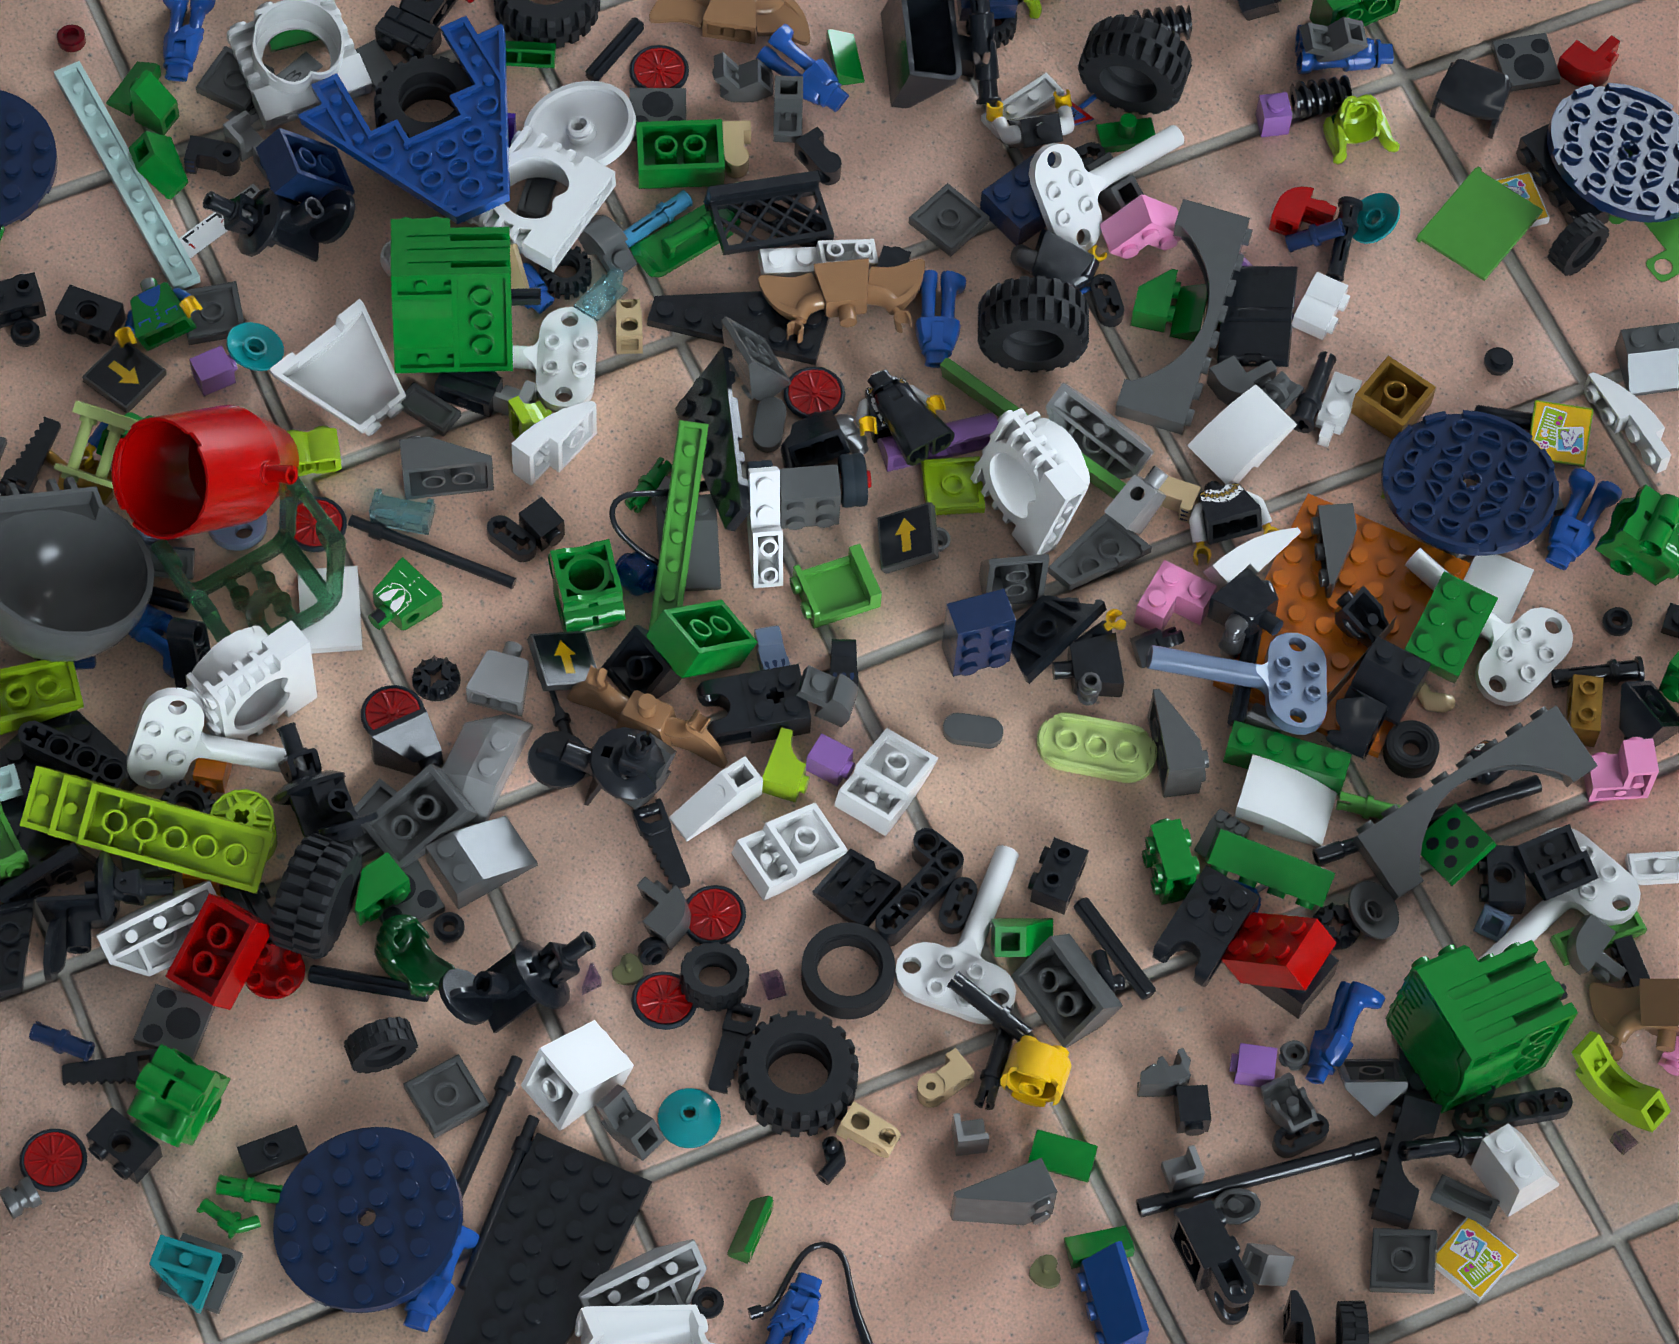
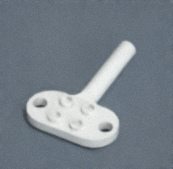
[1029,125,1184,251]
[513,307,598,412]
[1405,548,1573,706]
[126,687,286,789]
[1478,827,1641,961]
[895,845,1019,1025]

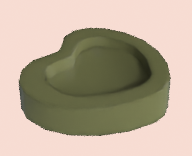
[612,953,644,986]
[1029,1255,1061,1289]

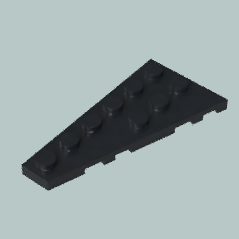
[675,346,751,532]

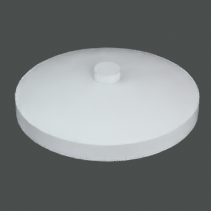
[524,81,637,166]

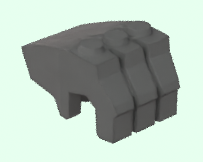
[1194,809,1250,858]
[1137,1048,1191,1097]
[1261,1072,1318,1133]

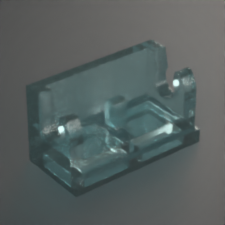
[369,488,436,535]

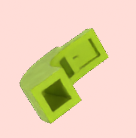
[1571,1031,1671,1133]

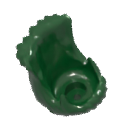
[374,914,455,997]

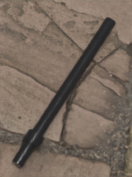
[348,514,517,589]
[457,1055,523,1199]
[458,1115,540,1291]

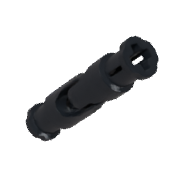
[968,0,1002,105]

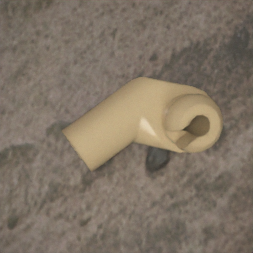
[1417,682,1455,713]

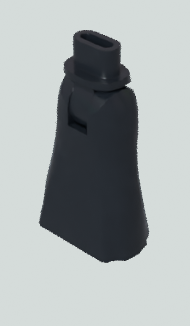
[868,369,955,466]

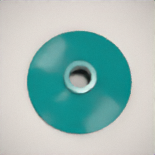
[1352,193,1400,244]
[226,322,284,371]
[658,1088,721,1148]

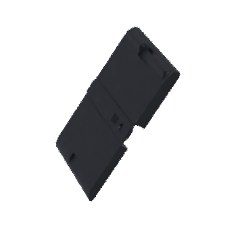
[1217,266,1298,367]

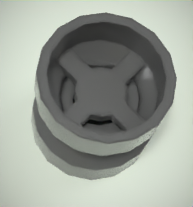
[0,1176,42,1219]

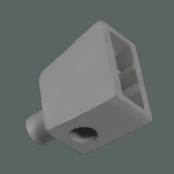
[1104,465,1168,535]
[466,641,529,717]

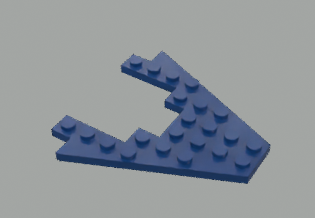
[298,16,510,224]

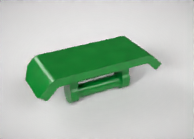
[630,204,741,278]

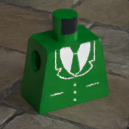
[368,557,443,631]

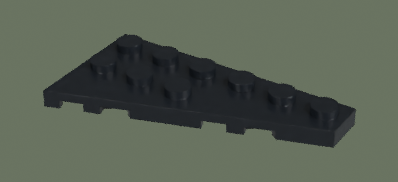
[647,291,830,366]

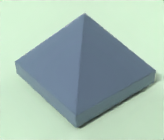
[1473,904,1513,942]

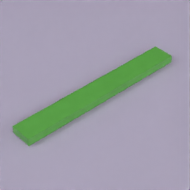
[940,358,1126,499]
[649,420,709,630]

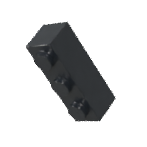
[1610,935,1650,989]

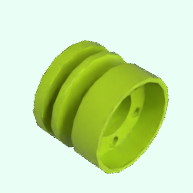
[210,789,278,862]

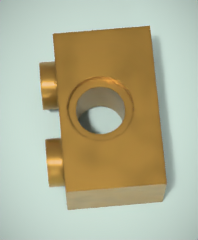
[1566,674,1604,747]

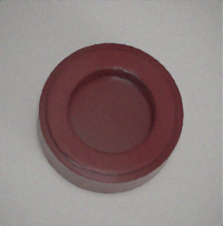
[57,24,86,52]

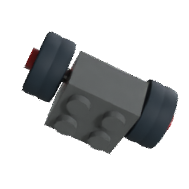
[746,453,872,530]

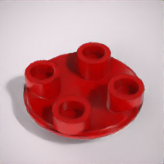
[245,943,305,999]

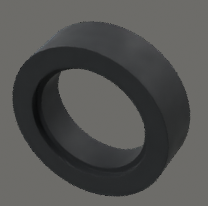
[801,923,895,1020]

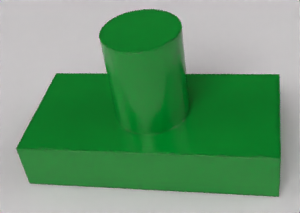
[1095,113,1156,153]

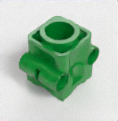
[1595,484,1679,586]
[548,539,626,633]
[126,1044,231,1148]

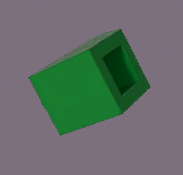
[129,69,179,135]
[128,131,189,199]
[1130,269,1181,333]
[355,852,411,926]
[991,918,1053,957]

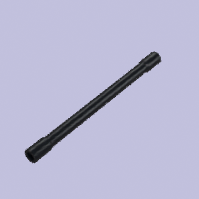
[1312,775,1542,866]
[1136,1136,1382,1218]

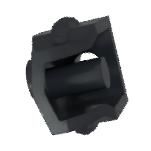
[1334,586,1389,648]

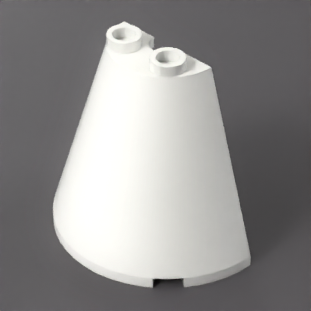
[269,299,406,437]
[575,1305,715,1344]

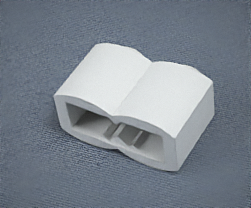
[1292,272,1350,340]

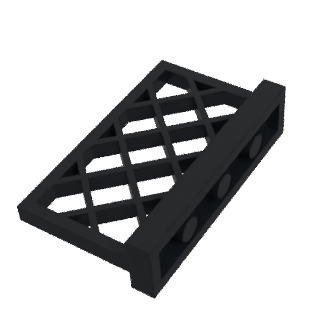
[703,170,834,255]

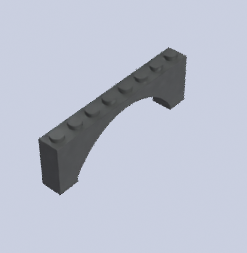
[1115,199,1253,435]
[1352,705,1598,901]

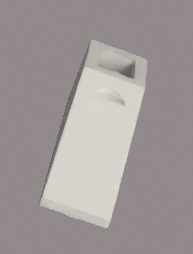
[669,756,763,842]

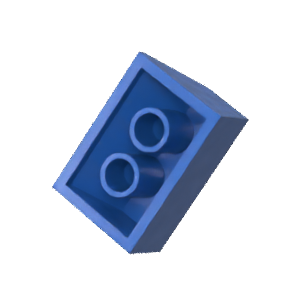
[1076,1241,1149,1344]

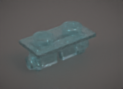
[574,269,628,322]

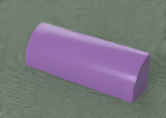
[877,412,998,472]

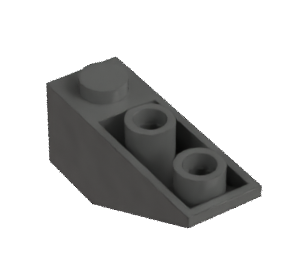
[1310,503,1357,598]

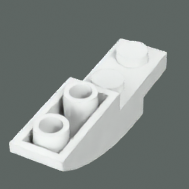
[758,239,878,277]
[1584,372,1671,474]
[747,466,783,588]

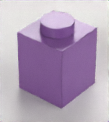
[1255,92,1292,137]
[189,345,238,396]
[806,733,855,787]
[1229,1043,1278,1088]

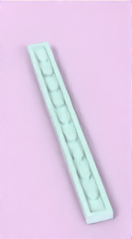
[53,61,201,290]

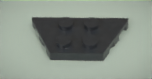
[1011,595,1107,684]

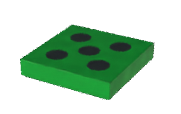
[1421,803,1497,886]

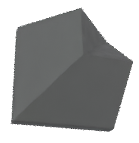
[1337,1058,1408,1117]

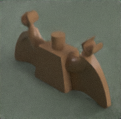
[649,0,810,46]
[758,258,925,343]
[567,665,728,769]
[1589,979,1679,1062]

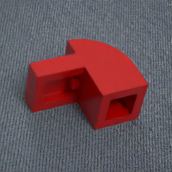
[1557,35,1620,87]
[1269,186,1337,235]

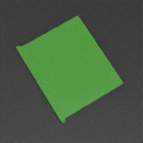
[1416,166,1543,281]

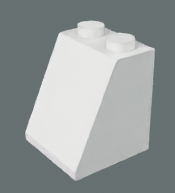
[521,1020,634,1131]
[1471,1123,1559,1217]

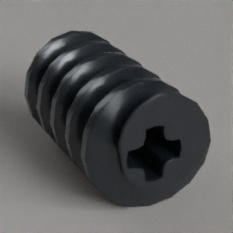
[1132,5,1192,40]
[1290,75,1352,118]

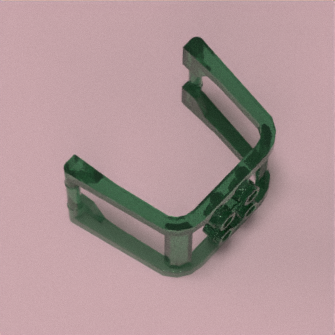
[151,477,346,643]

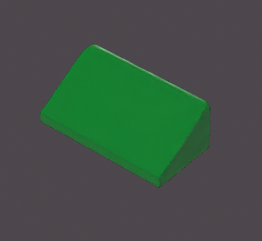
[826,29,865,86]
[106,61,161,117]
[1170,284,1207,341]
[1028,1130,1098,1182]
[727,1195,774,1264]
[1064,1225,1135,1269]

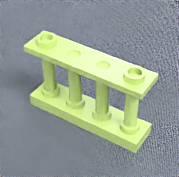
[54,401,139,489]

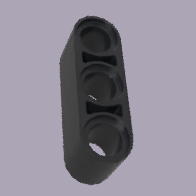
[166,617,211,689]

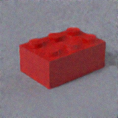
[165,893,271,1010]
[1221,912,1337,991]

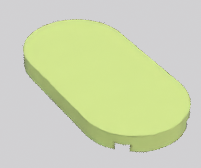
[1036,712,1157,783]

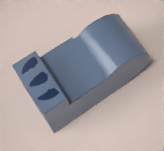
[754,625,790,670]

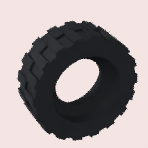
[1547,213,1609,276]
[680,942,749,1012]
[344,1017,418,1074]
[1335,1301,1369,1344]

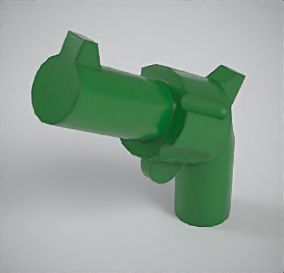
[196,1198,261,1239]

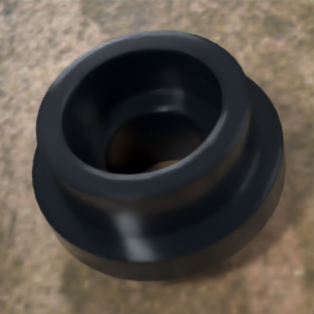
[10,318,40,347]
[1602,607,1632,636]
[433,912,465,943]
[638,936,668,965]
[692,1287,724,1319]

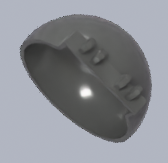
[0,477,155,662]

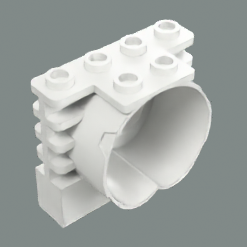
[226,0,372,131]
[466,125,616,272]
[970,408,1090,556]
[185,620,317,741]

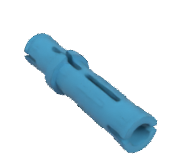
[623,190,693,248]

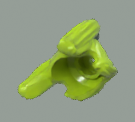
[1323,94,1400,164]

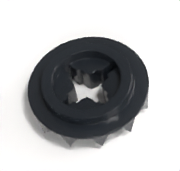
[412,655,461,701]
[1313,902,1360,950]

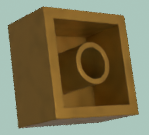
[1351,355,1436,440]

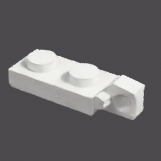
[1315,371,1362,448]

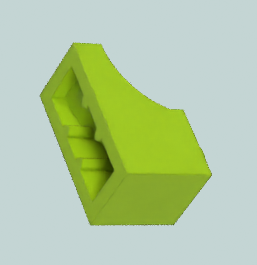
[508,395,553,440]
[762,727,810,803]

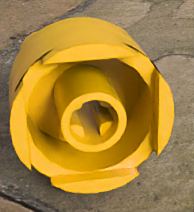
[1000,1035,1072,1107]

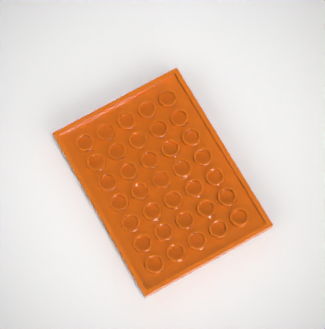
[1212,493,1471,758]

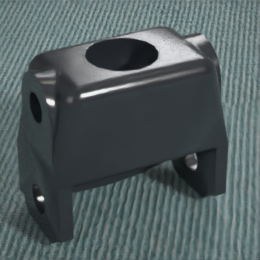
[1430,59,1513,139]

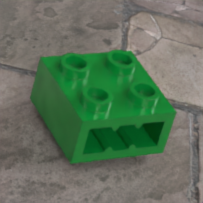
[1142,818,1200,905]

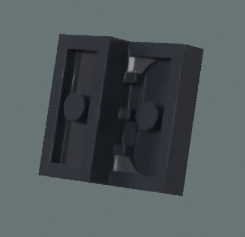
[1513,824,1599,901]
[812,848,902,927]
[1283,1290,1316,1344]

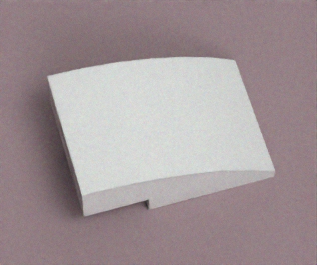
[1187,385,1297,485]
[511,401,597,486]
[1203,527,1301,589]
[834,728,938,836]
[1234,754,1337,847]
[732,803,848,901]

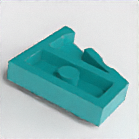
[149,1235,222,1314]

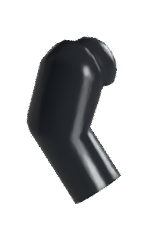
[1091,950,1125,993]
[816,1136,846,1185]

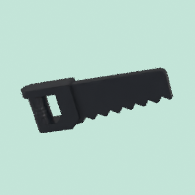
[0,416,61,496]
[631,798,691,889]
[708,1002,761,1094]
[62,1048,158,1086]

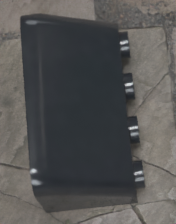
[881,0,962,108]

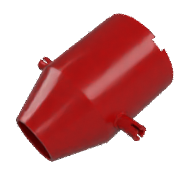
[111,405,299,540]

